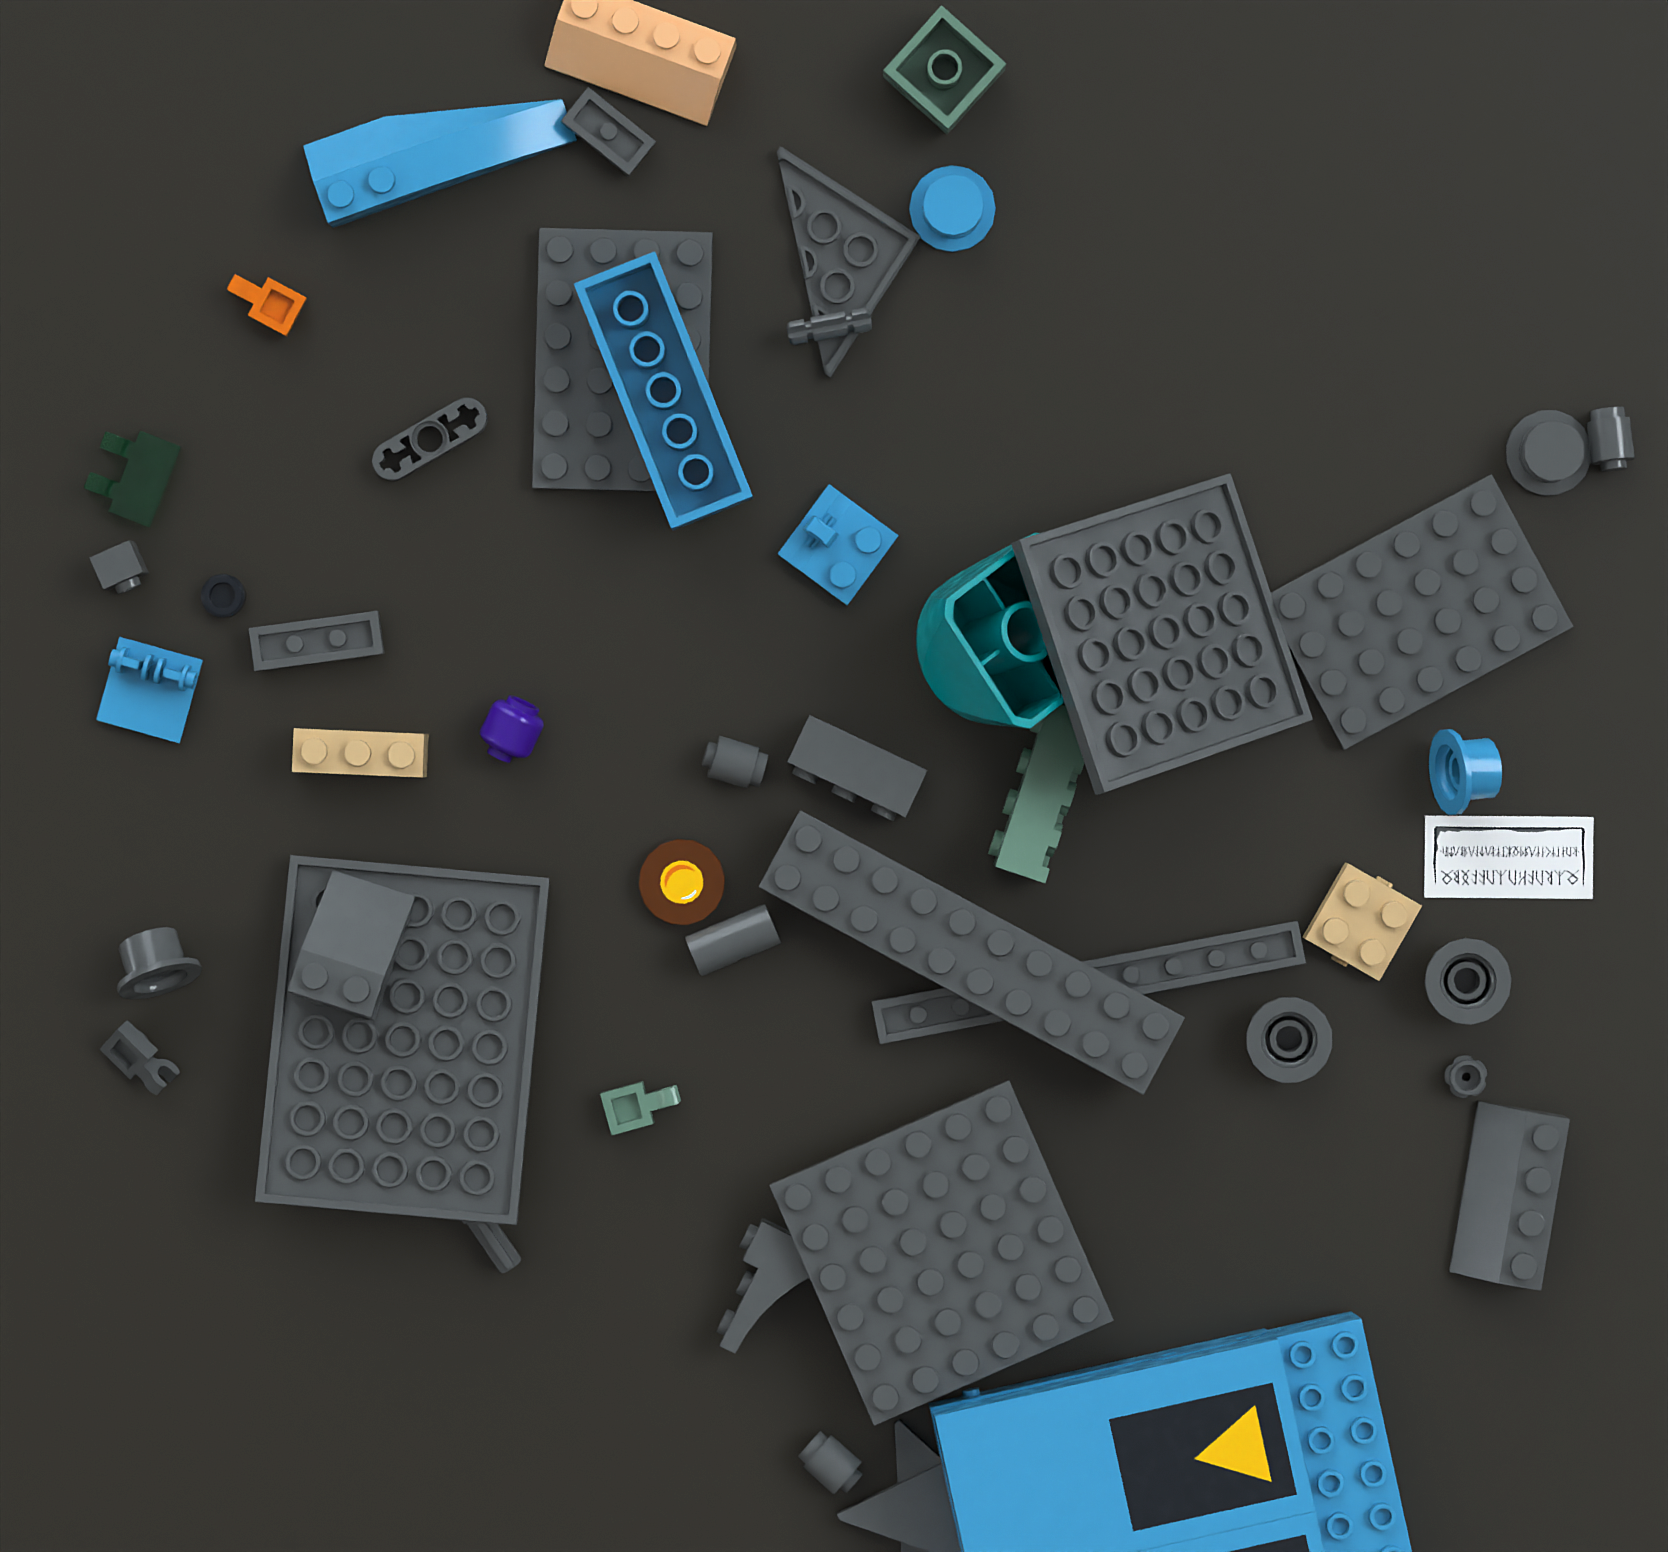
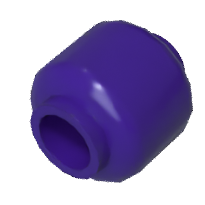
[480,695,544,763]

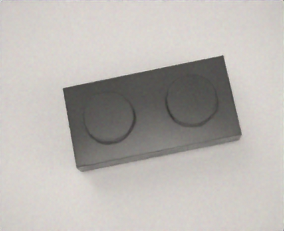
[561,87,656,177]

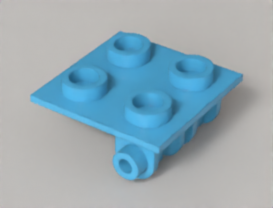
[96,637,203,743]

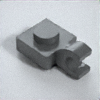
[100,1020,180,1095]

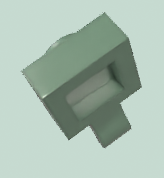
[600,1081,681,1135]

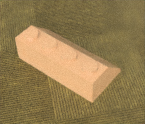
[544,0,737,126]

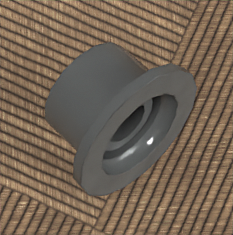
[1505,410,1591,496]
[117,927,202,1000]
[1424,938,1512,1025]
[1246,997,1333,1083]

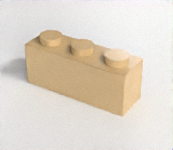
[292,728,429,778]

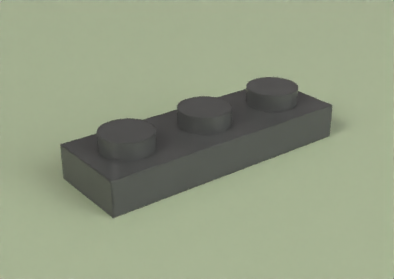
[249,611,385,671]

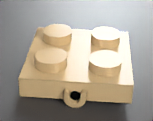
[1302,862,1422,981]

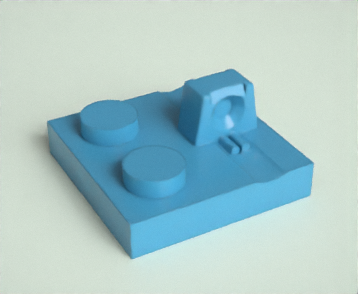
[778,484,899,605]

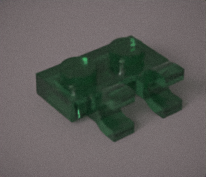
[84,431,182,527]

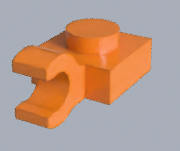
[227,274,307,336]

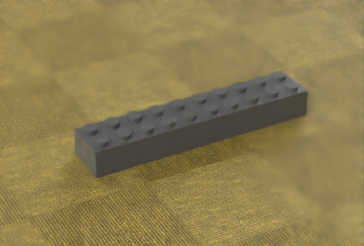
[758,810,1185,1095]

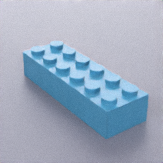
[574,251,754,531]

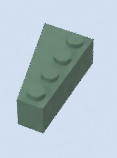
[988,705,1084,883]

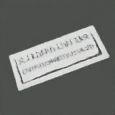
[1424,815,1594,899]

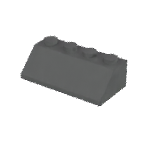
[1449,1101,1570,1291]

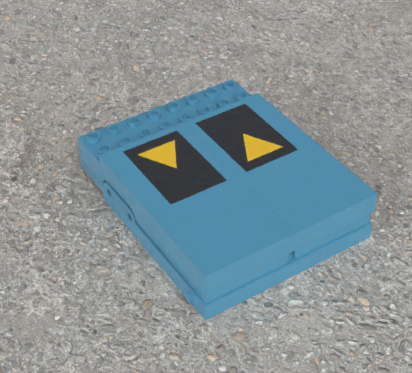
[928,1311,1412,1552]

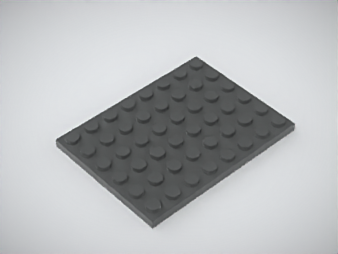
[255,855,550,1225]

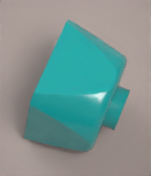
[916,532,1064,729]

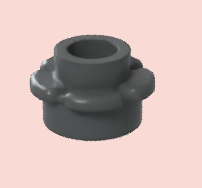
[1444,1055,1487,1098]

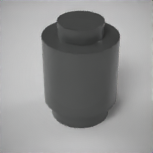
[1587,407,1635,472]
[702,736,768,789]
[798,1431,863,1495]

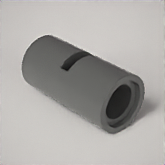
[685,904,782,977]

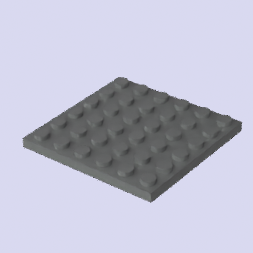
[1011,473,1313,795]
[769,1080,1114,1426]

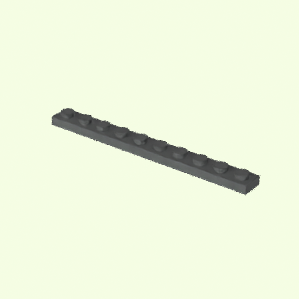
[872,921,1306,1044]

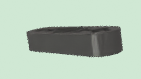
[372,398,488,481]

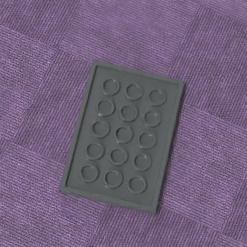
[532,228,713,492]
[1271,474,1574,750]

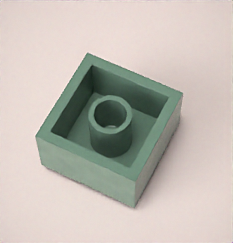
[883,5,1007,134]

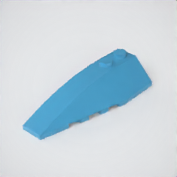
[303,99,577,228]

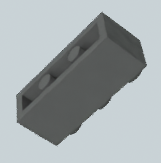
[787,715,928,821]

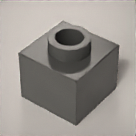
[89,540,149,595]

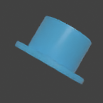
[909,165,996,252]
[1429,729,1502,815]

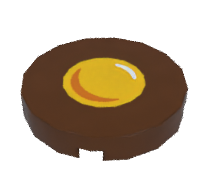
[639,839,725,925]

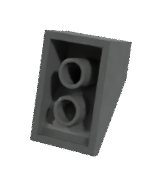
[287,870,416,1021]

